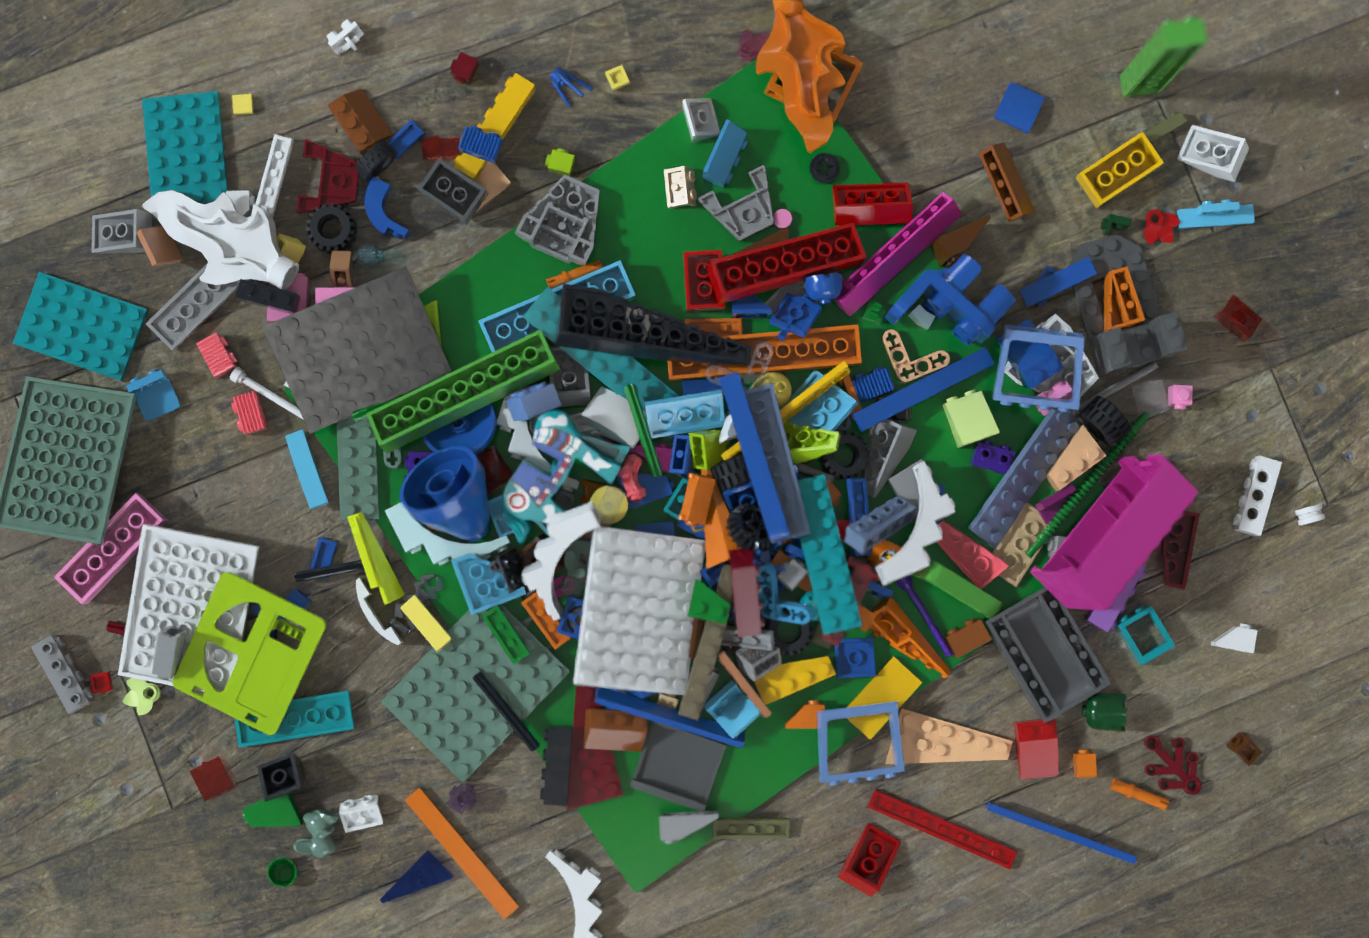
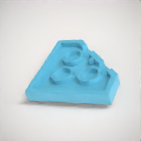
[451,553,526,615]

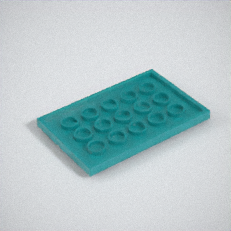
[142,91,228,205]
[13,272,148,381]

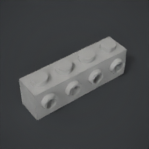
[31,635,94,714]

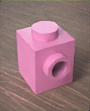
[1168,385,1193,410]

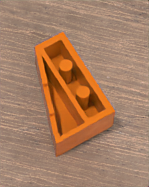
[1104,266,1145,331]

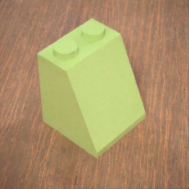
[943,389,1000,448]

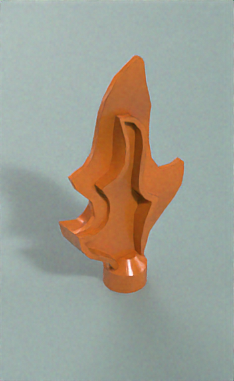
[756,0,846,153]

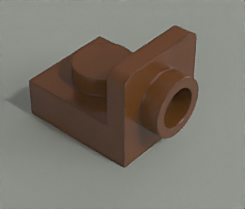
[1226,732,1262,766]

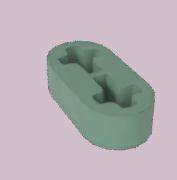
[383,447,402,469]

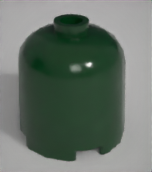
[1082,693,1127,732]

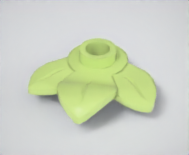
[123,678,160,715]

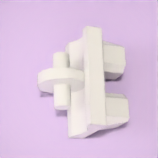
[327,19,364,55]

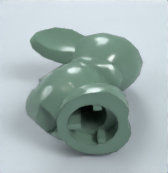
[294,809,340,858]

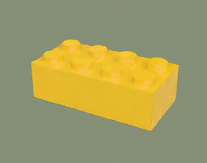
[1075,131,1164,209]

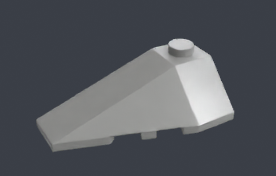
[862,418,917,498]

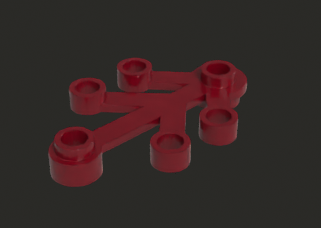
[1144,735,1202,795]

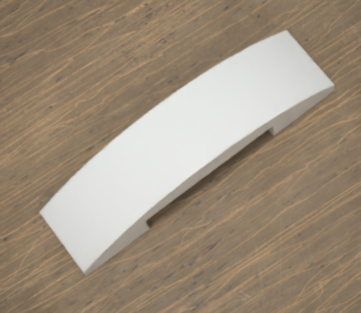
[356,578,404,645]

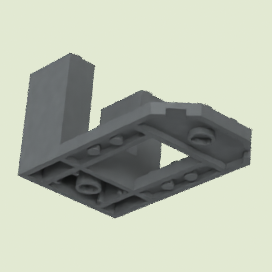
[1068,234,1188,377]

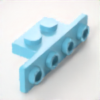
[1177,199,1255,229]

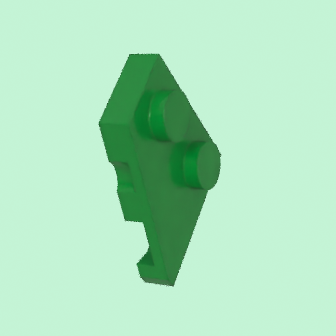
[687,579,731,625]

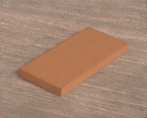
[717,651,772,718]

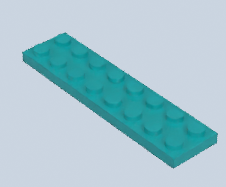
[797,474,862,635]

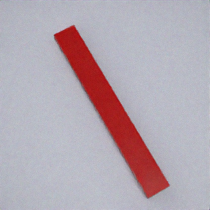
[867,789,1017,869]

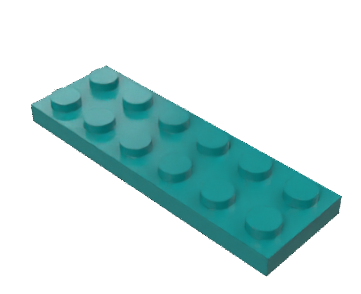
[234,691,355,748]

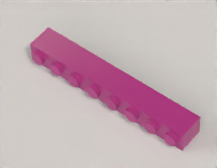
[834,192,962,316]

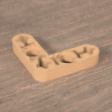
[882,329,950,383]

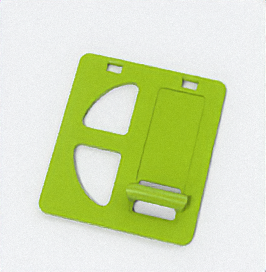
[173,572,326,735]

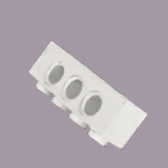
[1233,456,1282,536]

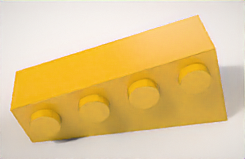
[754,656,836,705]

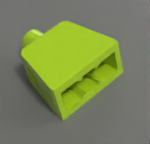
[689,429,730,470]

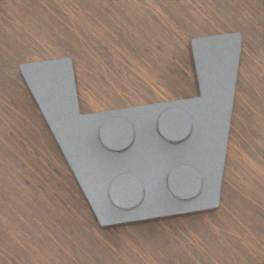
[697,165,774,242]

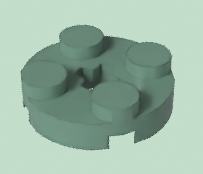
[564,539,592,578]

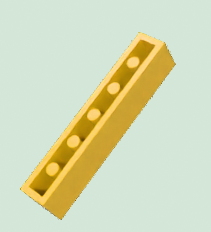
[453,73,536,182]

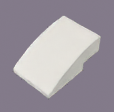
[581,386,647,448]

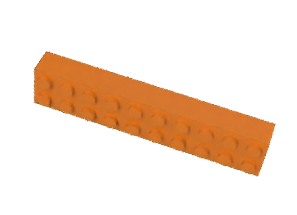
[667,325,862,382]

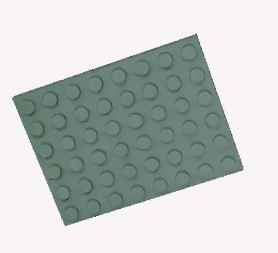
[0,376,137,545]
[381,603,571,783]

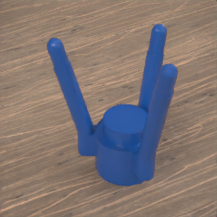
[550,67,593,107]
[753,541,786,572]

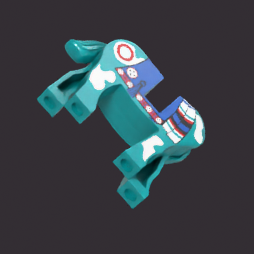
[501,409,630,543]

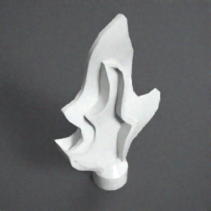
[142,190,299,290]

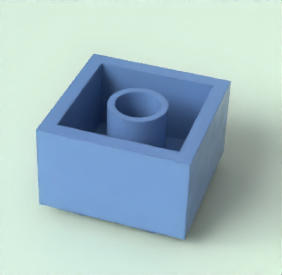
[506,382,561,421]

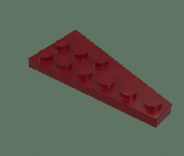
[567,685,624,810]

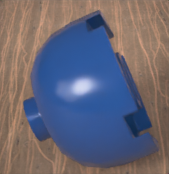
[804,273,843,305]

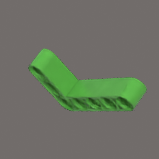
[911,560,1004,619]

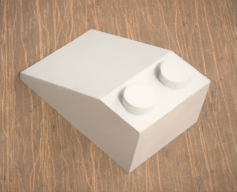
[1177,125,1249,182]

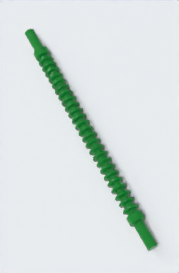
[1025,411,1150,558]

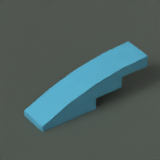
[285,429,329,510]

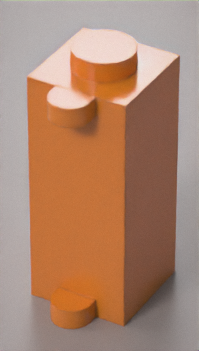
[678,473,716,527]

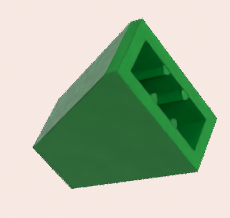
[242,793,304,827]

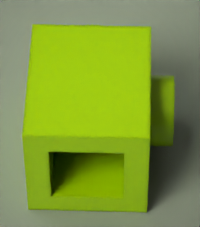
[545,148,575,177]

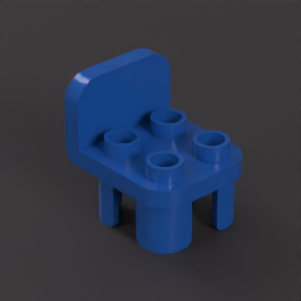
[884,254,1016,346]

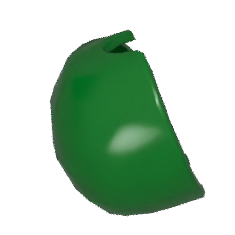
[267,857,298,888]

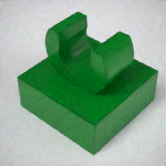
[863,299,888,324]

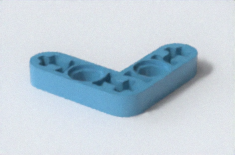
[757,563,814,624]

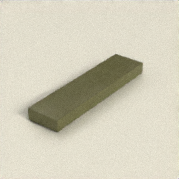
[712,818,790,839]

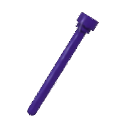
[896,575,953,657]

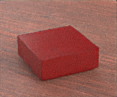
[89,671,113,694]

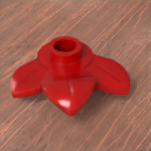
[1143,209,1180,245]

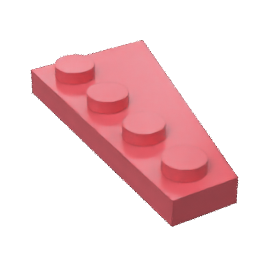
[936,520,1010,589]

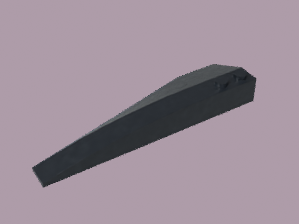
[555,284,751,365]

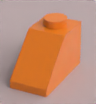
[785,700,825,729]

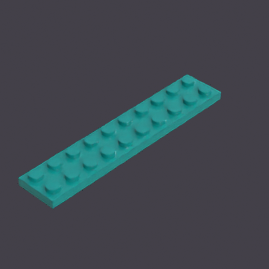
[523,287,679,439]

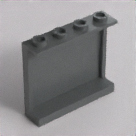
[630,721,726,813]

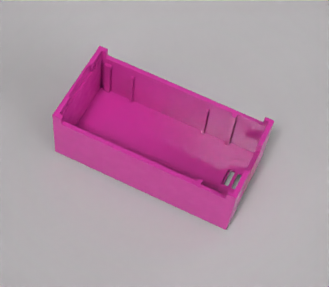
[1030,454,1198,611]

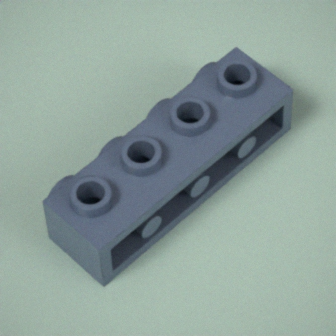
[845,495,916,554]

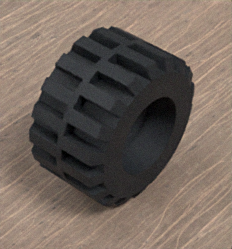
[306,203,358,254]
[1080,396,1131,446]
[818,431,870,479]
[711,455,751,493]
[764,607,813,655]

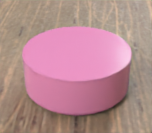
[773,209,792,229]

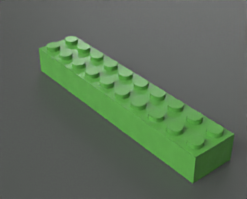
[1120,17,1207,98]
[366,329,560,454]

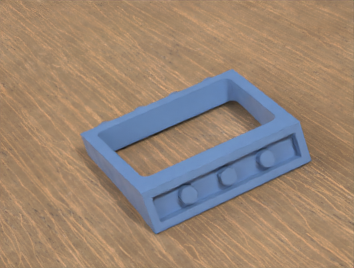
[993,325,1084,412]
[817,701,905,786]

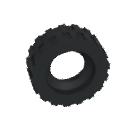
[355,141,397,181]

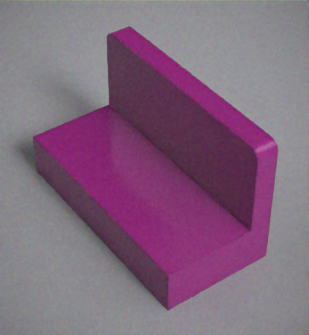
[1035,484,1078,524]

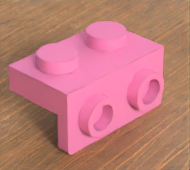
[1035,379,1073,416]

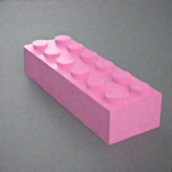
[54,493,169,604]

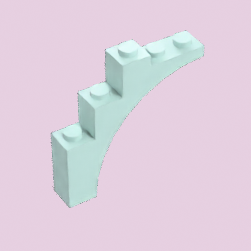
[385,503,511,566]

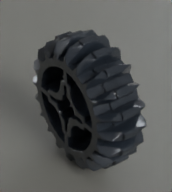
[726,503,773,553]

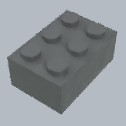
[417,158,488,225]

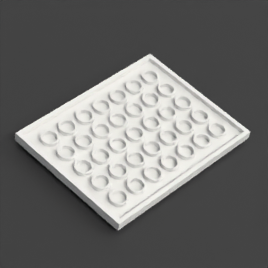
[118,524,259,692]
[574,527,705,695]

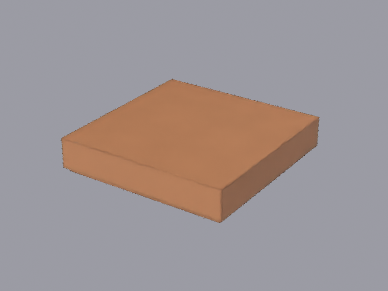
[136,226,183,266]

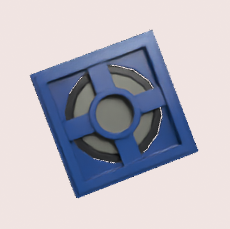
[557,595,584,640]

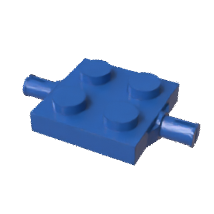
[770,292,822,341]

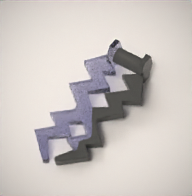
[389,574,443,636]

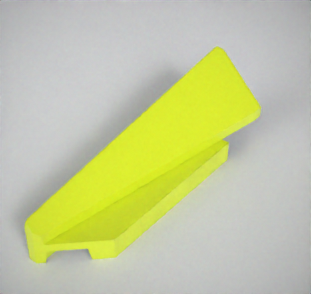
[347,512,404,605]

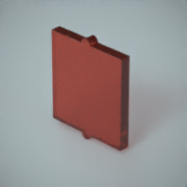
[190,756,234,801]

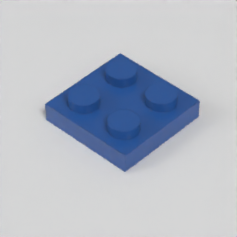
[834,637,876,679]

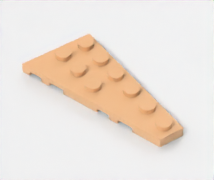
[885,708,1013,764]

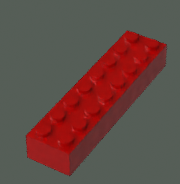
[707,222,866,304]

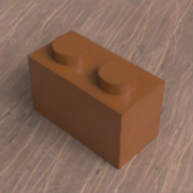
[944,618,992,658]

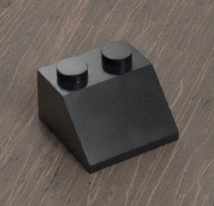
[257,753,305,802]

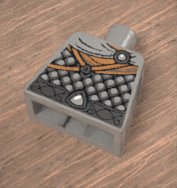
[734,646,782,681]

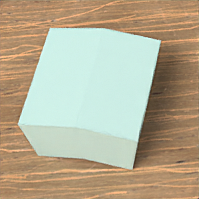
[908,304,935,330]

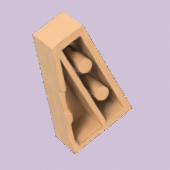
[1046,425,1106,491]

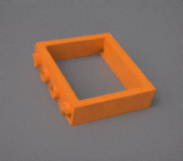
[764,53,863,124]

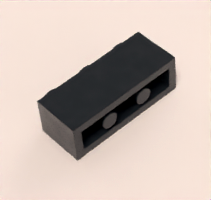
[236,279,301,314]

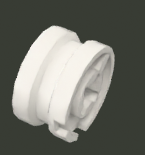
[1295,504,1326,525]

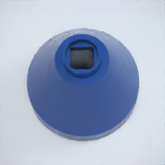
[400,446,490,542]

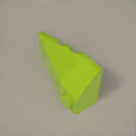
[783,422,840,464]

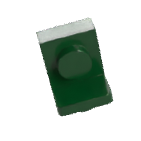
[1100,214,1132,236]

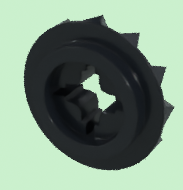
[809,153,840,184]

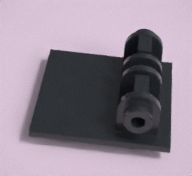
[489,548,525,594]

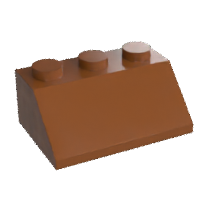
[327,89,394,157]
[584,709,648,752]

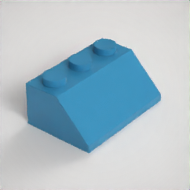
[703,119,749,188]

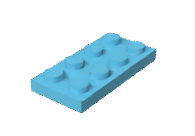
[644,390,725,438]

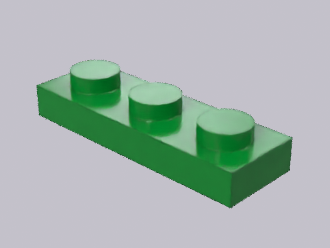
[482,605,530,664]

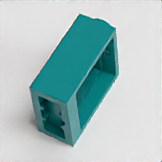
[1115,604,1175,665]

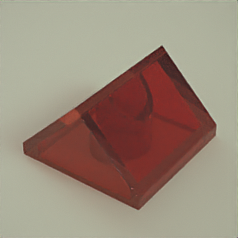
[1214,294,1262,342]

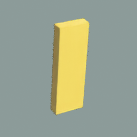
[400,595,453,651]

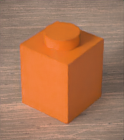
[1073,749,1097,778]

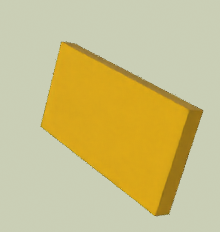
[846,656,922,740]

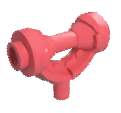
[618,454,646,502]

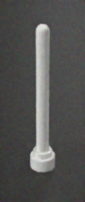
[230,367,303,419]

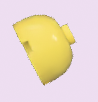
[752,371,792,408]

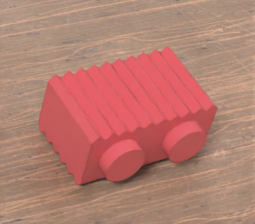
[196,332,238,378]
[231,391,269,435]

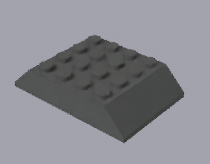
[986,587,1111,723]

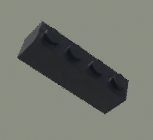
[540,725,573,806]

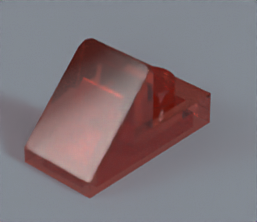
[422,135,461,160]

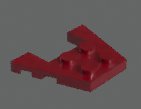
[296,139,359,214]

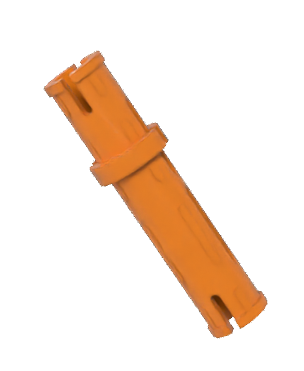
[546,259,603,289]
[1110,778,1169,810]

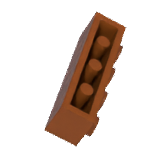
[978,142,1035,222]

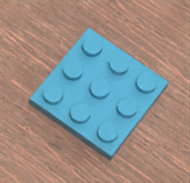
[781,369,858,431]

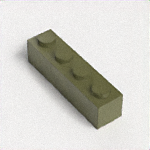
[1140,112,1187,143]

